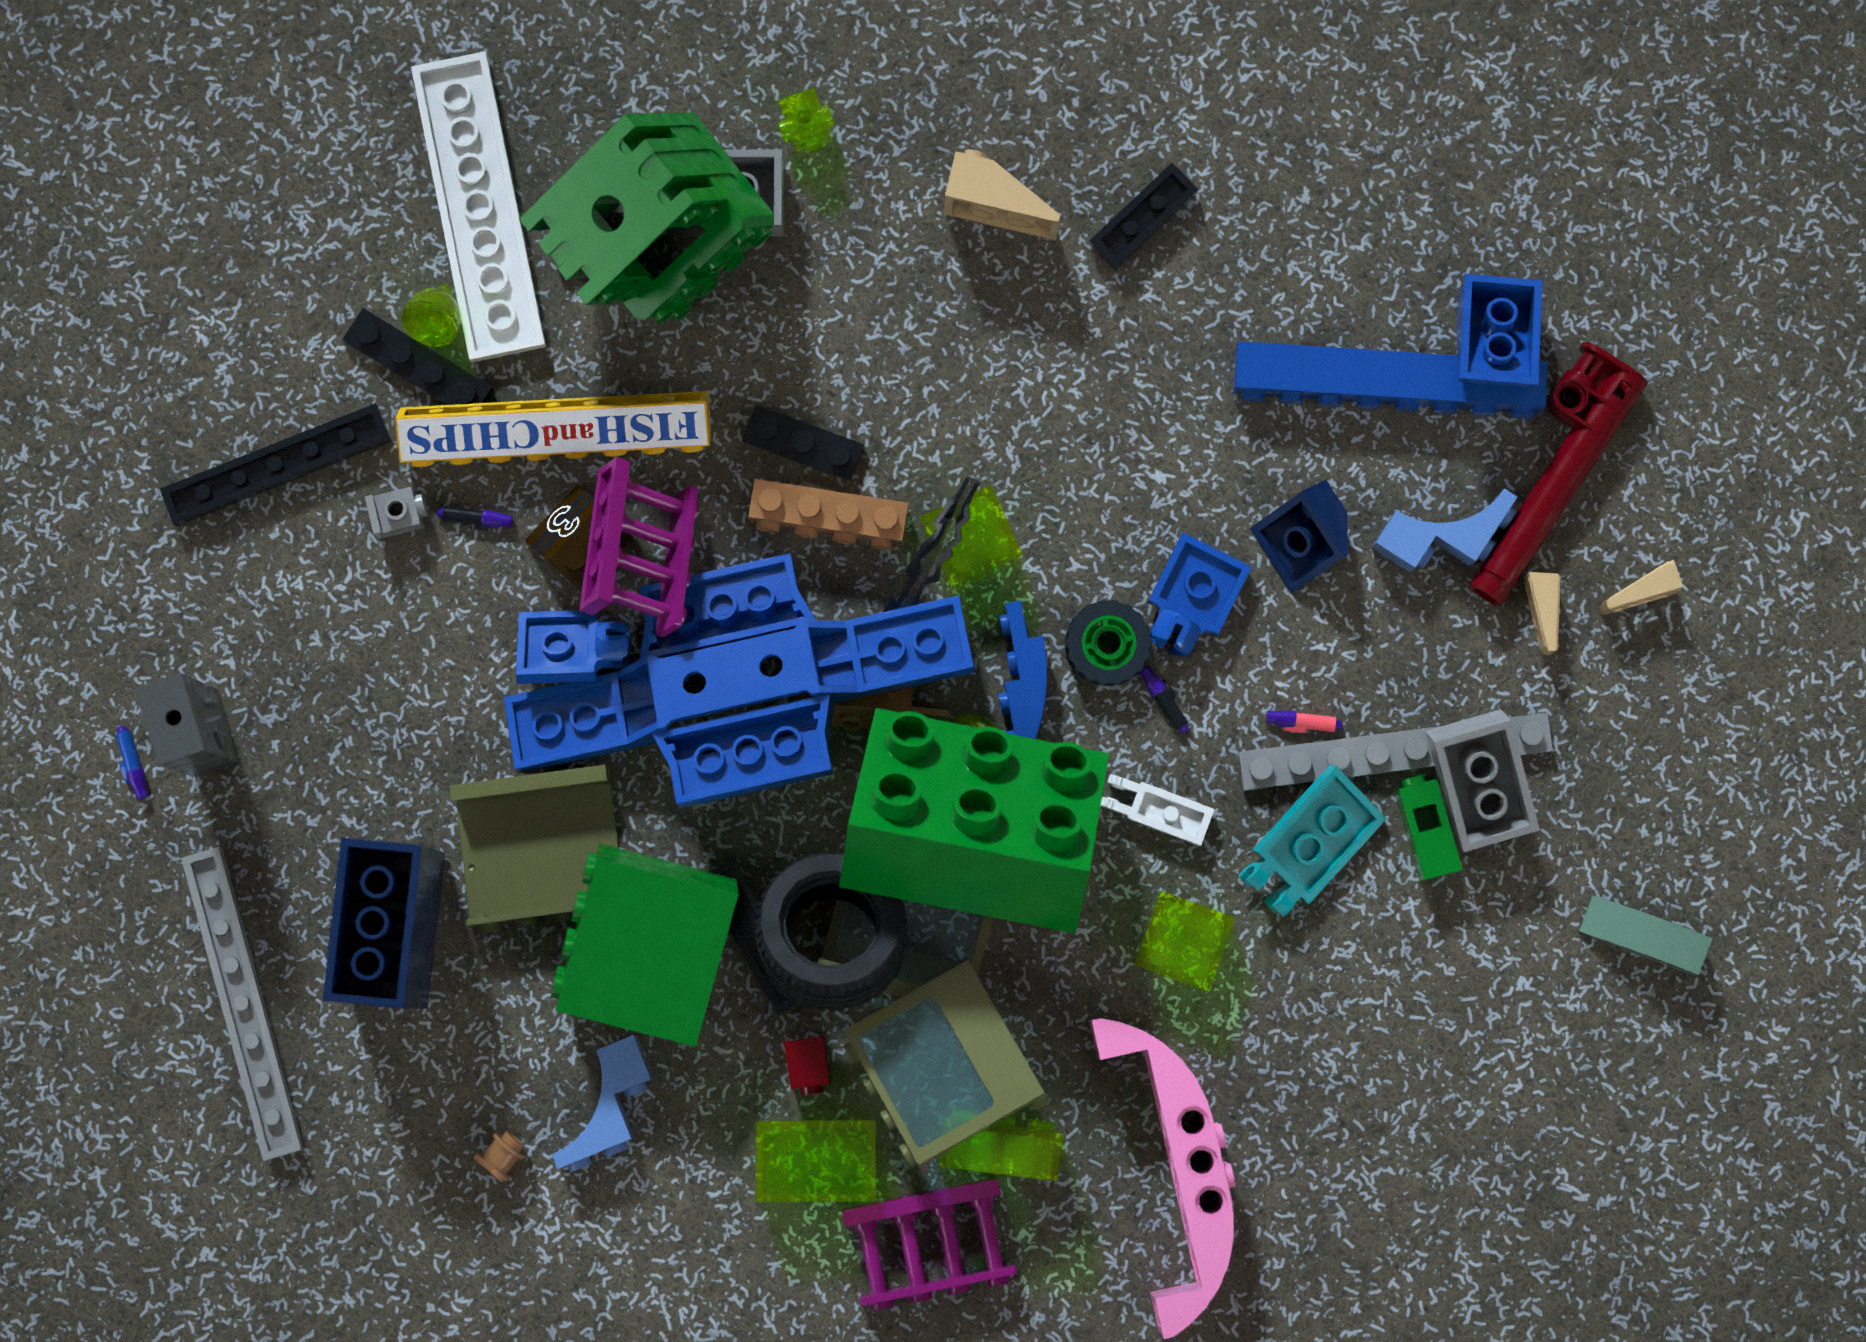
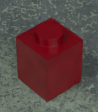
[784,1036,831,1096]

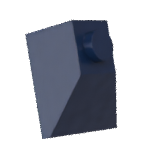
[1250,480,1348,593]

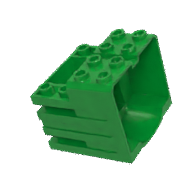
[519,113,774,324]

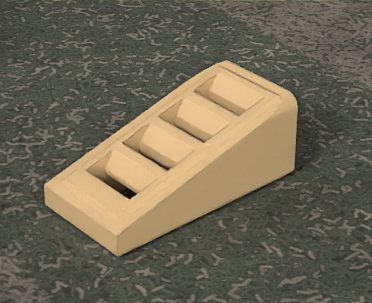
[1599,560,1683,615]
[1524,572,1561,655]

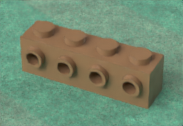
[748,479,909,551]

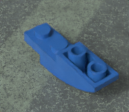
[998,600,1047,739]

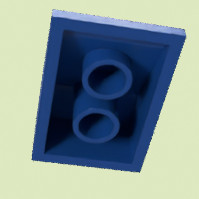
[1456,274,1543,388]

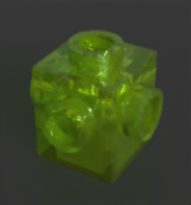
[777,87,835,153]

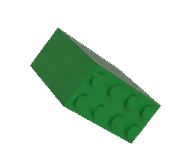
[550,843,738,1047]

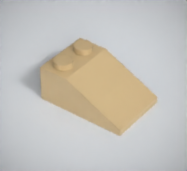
[945,149,1060,240]

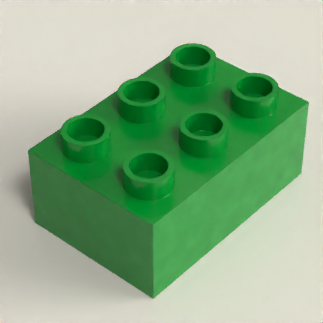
[839,708,1109,934]

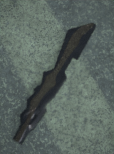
[882,476,980,612]

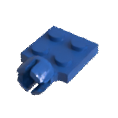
[1147,532,1252,657]
[516,610,632,684]

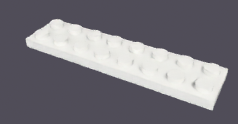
[411,51,546,363]

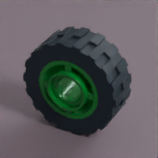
[1065,600,1152,686]

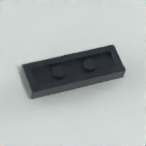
[1089,163,1199,271]
[742,405,864,482]

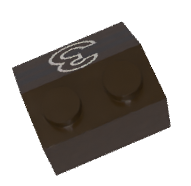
[525,484,634,592]

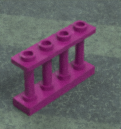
[579,457,699,638]
[842,1177,1017,1311]

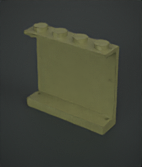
[449,765,619,933]

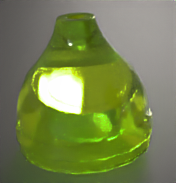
[401,284,461,347]

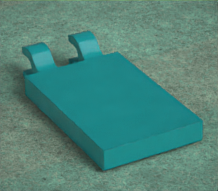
[1238,764,1387,917]

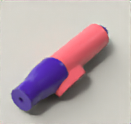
[1265,710,1343,733]

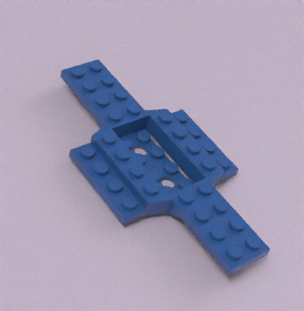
[504,553,975,809]

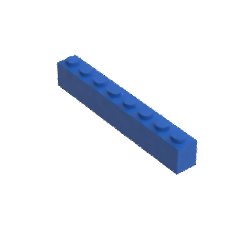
[1232,341,1548,419]

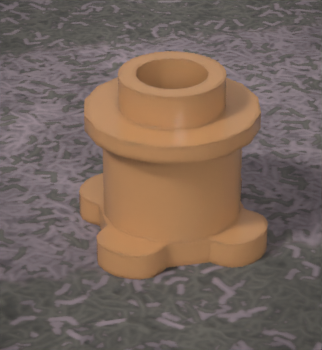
[473,1131,526,1182]

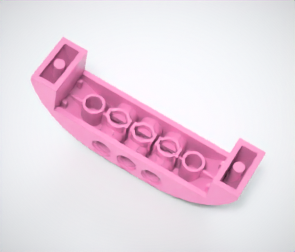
[1088,1018,1236,1339]

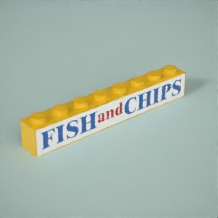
[395,391,711,467]

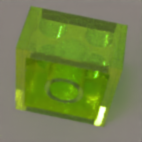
[920,485,1023,592]
[1132,891,1235,993]

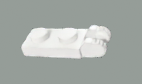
[1101,774,1215,846]

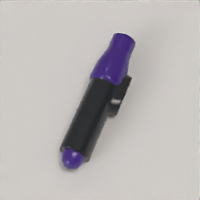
[437,506,513,531]
[1139,666,1188,734]

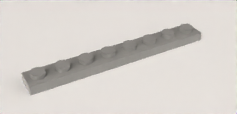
[1238,713,1553,791]
[181,847,304,1161]

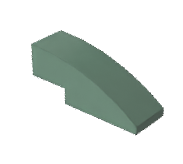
[1579,895,1713,975]

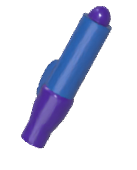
[115,726,149,800]

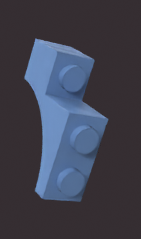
[1371,489,1517,572]
[552,1035,654,1173]

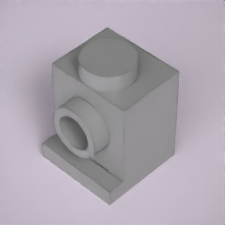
[365,487,428,539]

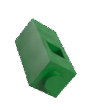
[1394,774,1463,882]

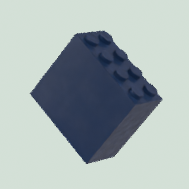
[322,838,445,1009]

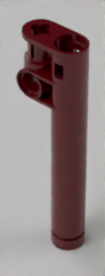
[1469,342,1648,607]

